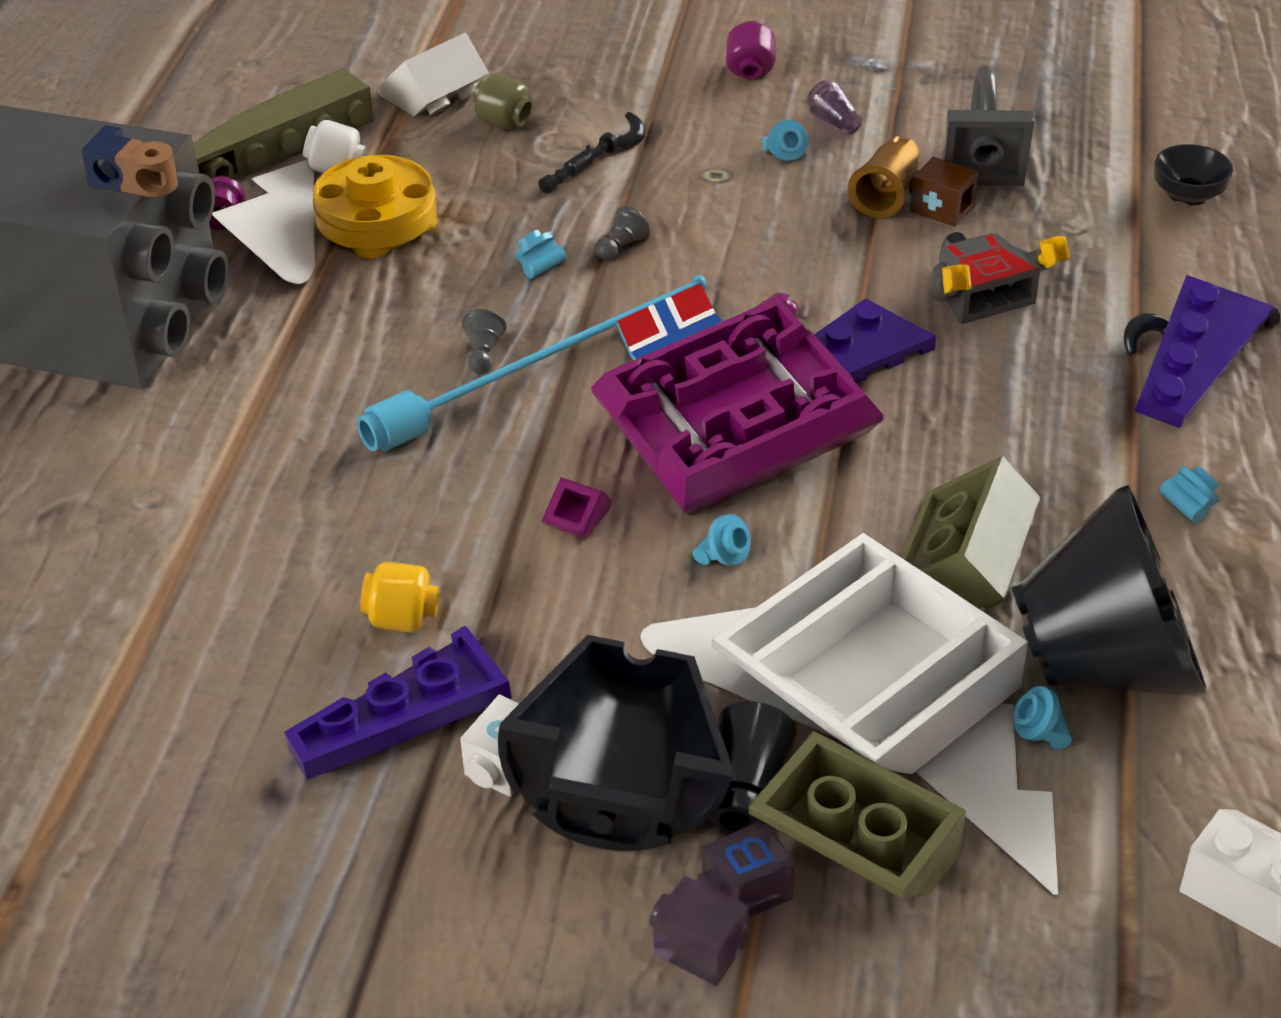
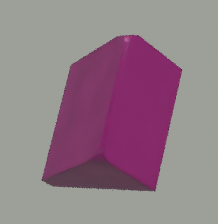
[541,477,612,539]

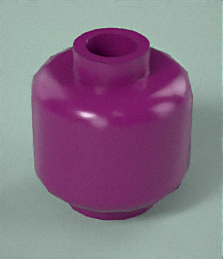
[726,21,776,80]

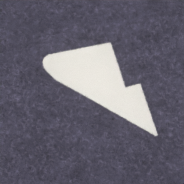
[212,159,315,284]
[640,607,836,739]
[915,703,1058,895]

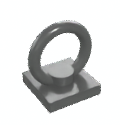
[942,65,1034,186]

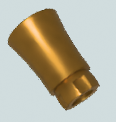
[848,136,920,219]

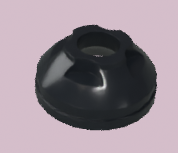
[1154,144,1233,206]

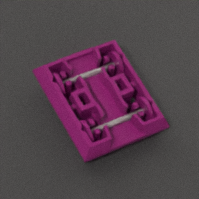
[591,298,883,515]

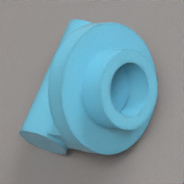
[761,120,808,161]
[515,230,566,279]
[1159,465,1220,523]
[693,514,751,566]
[1014,686,1072,749]

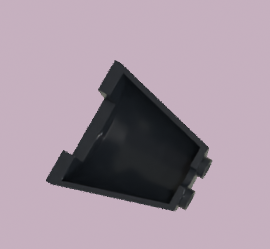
[498,634,733,851]

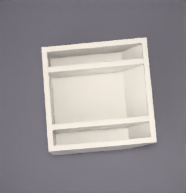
[712,533,1028,775]

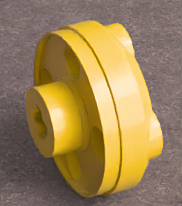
[312,155,437,259]

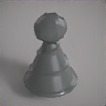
[595,206,650,261]
[462,309,506,374]

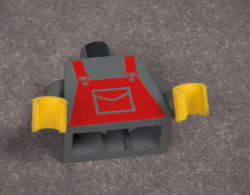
[930,232,1070,324]

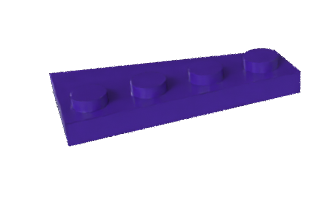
[1134,275,1274,428]
[814,298,936,383]
[284,625,512,780]

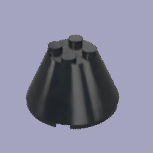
[1011,485,1207,697]

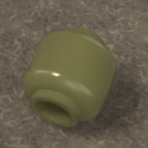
[473,72,534,132]

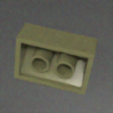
[900,456,1040,609]
[749,731,966,899]

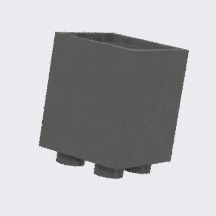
[0,105,229,389]

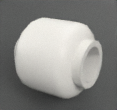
[303,120,366,173]

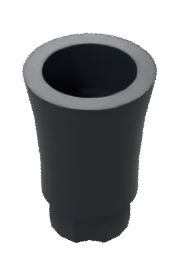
[710,701,797,838]

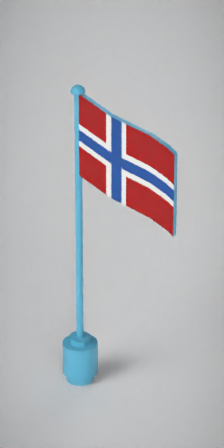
[357,275,723,452]

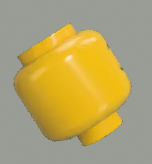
[360,561,440,633]

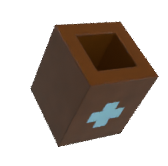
[908,156,978,227]

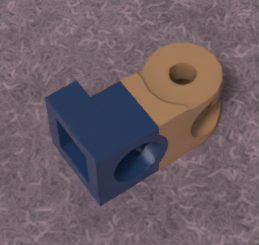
[81,125,178,197]

